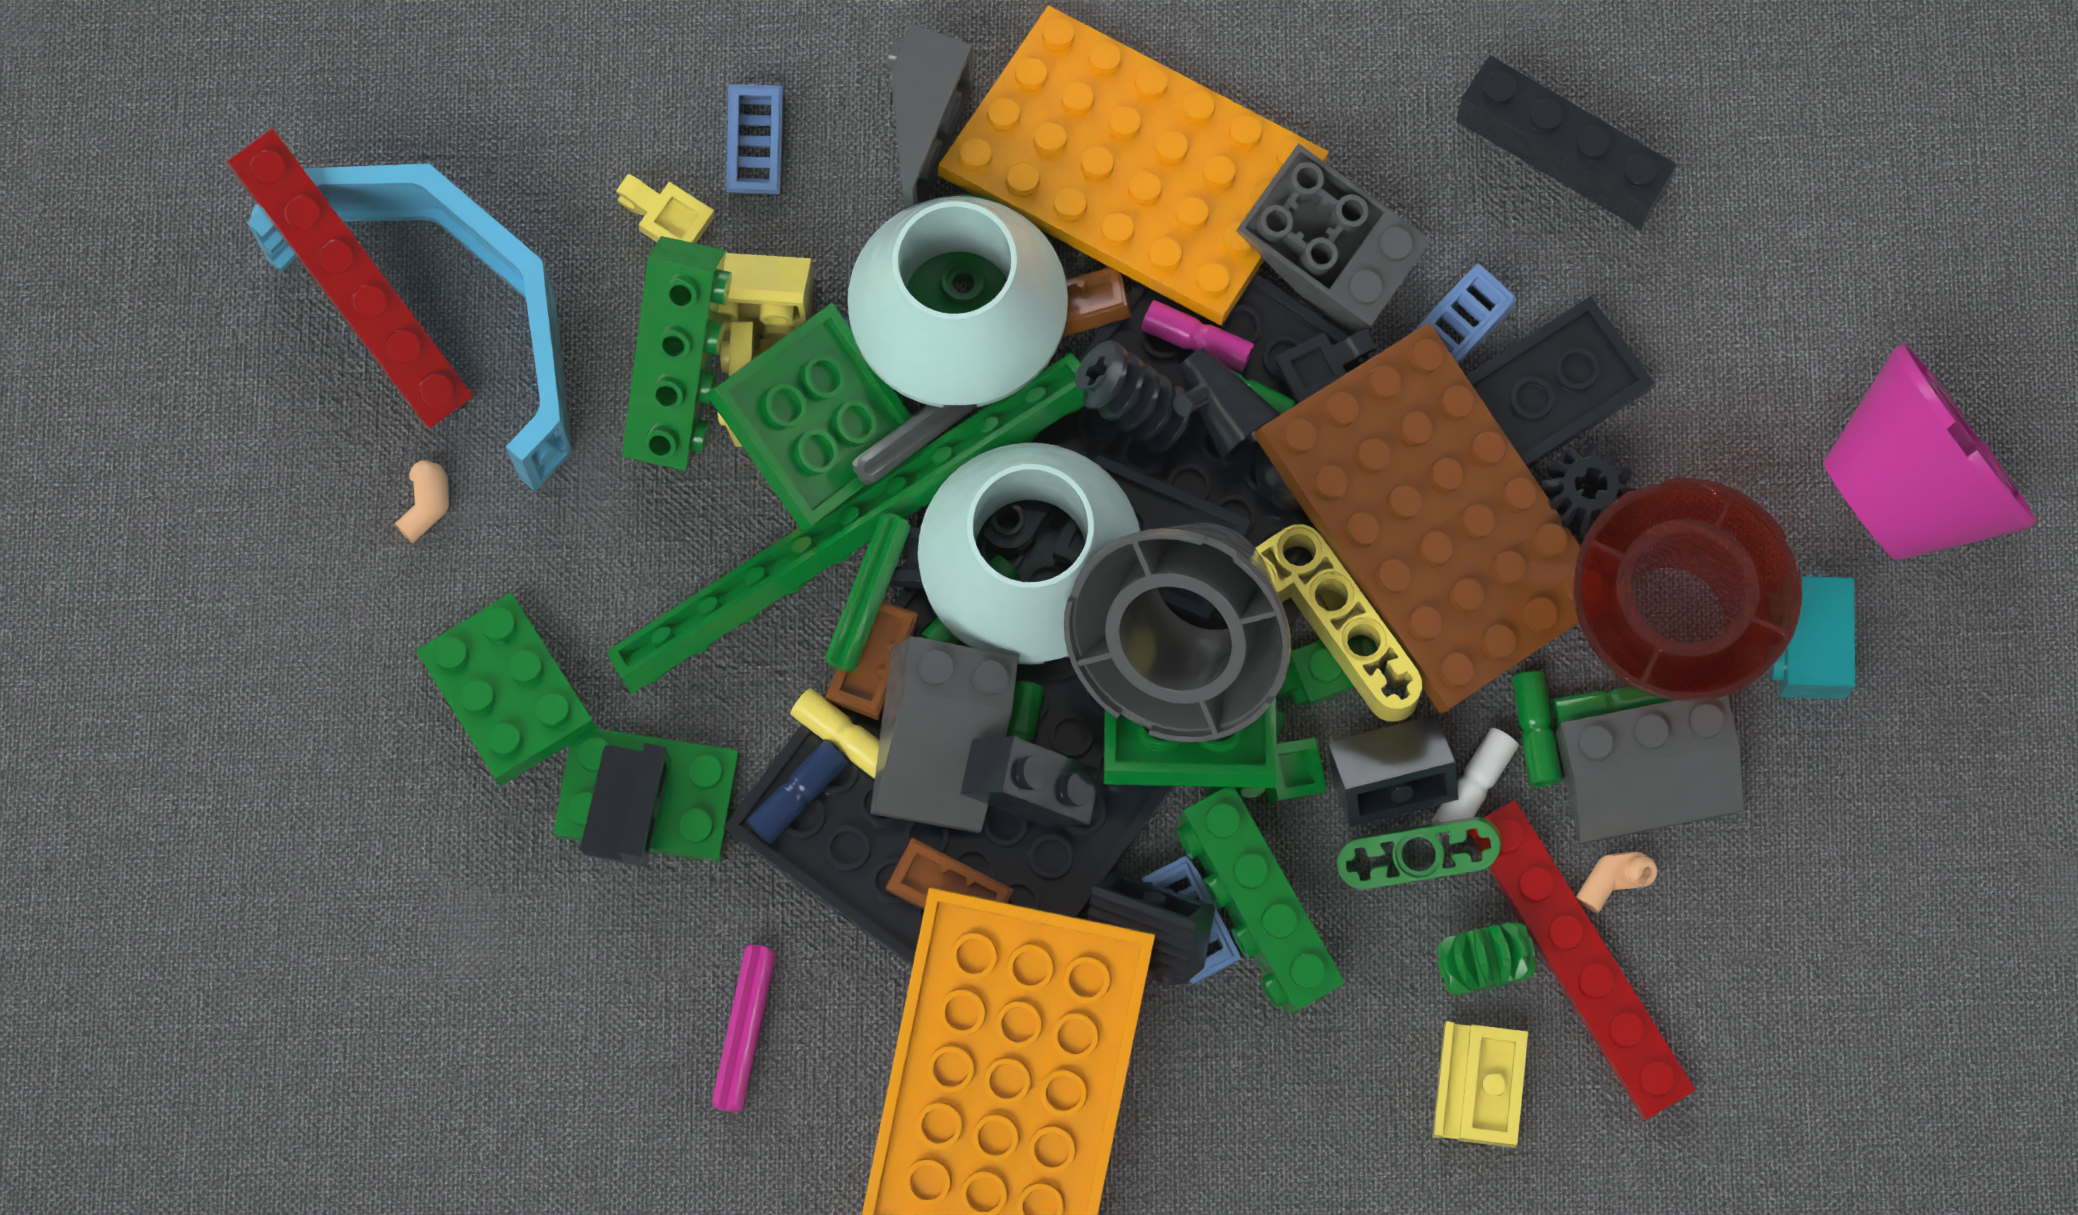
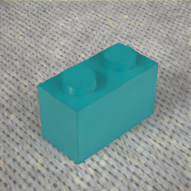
[1769,576,1856,700]

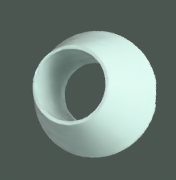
[848,196,1068,408]
[918,443,1140,665]

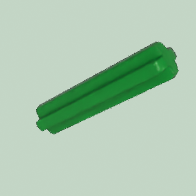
[825,513,910,673]

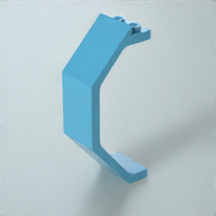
[247,163,573,492]

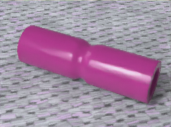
[1141,300,1255,374]

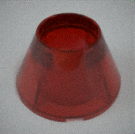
[1573,478,1803,701]

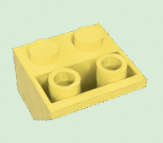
[716,253,815,340]

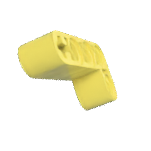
[1256,524,1422,722]

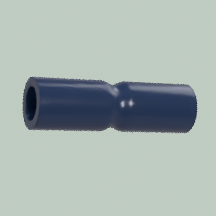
[746,740,849,844]

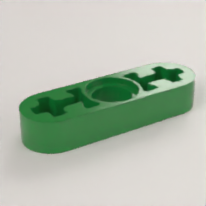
[1337,817,1502,890]

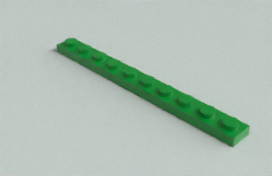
[606,353,1084,694]

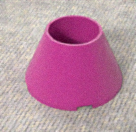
[1823,343,2037,561]

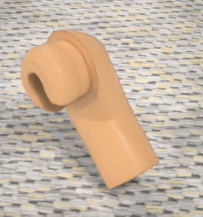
[394,460,449,543]
[1576,852,1658,914]

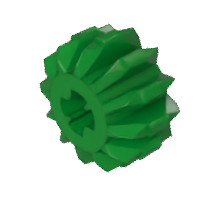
[1437,922,1536,995]

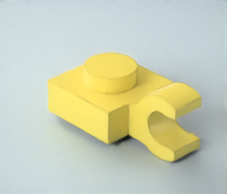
[616,174,715,243]

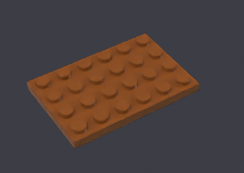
[1253,322,1615,715]

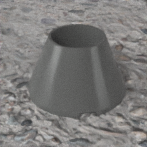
[1064,523,1291,742]

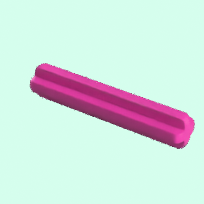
[712,945,776,1113]

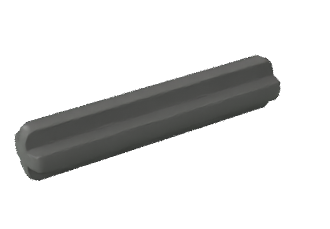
[852,404,977,485]

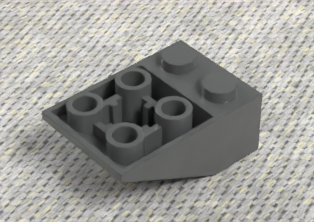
[1236,143,1432,336]

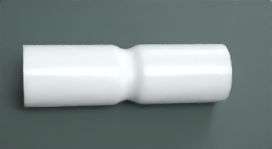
[1431,728,1519,836]

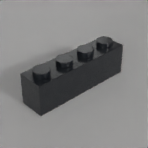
[1456,55,1677,230]

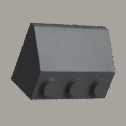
[1555,690,1744,845]

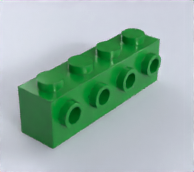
[622,236,732,471]
[1175,787,1345,1016]

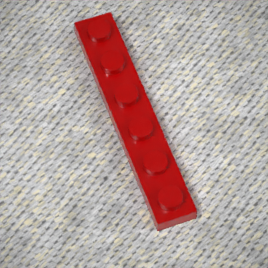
[226,128,473,429]
[1468,800,1695,1122]

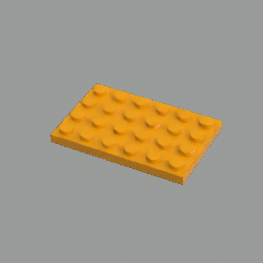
[938,5,1329,326]
[862,887,1155,1215]

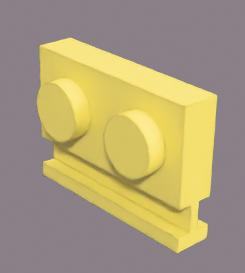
[1432,1021,1528,1148]

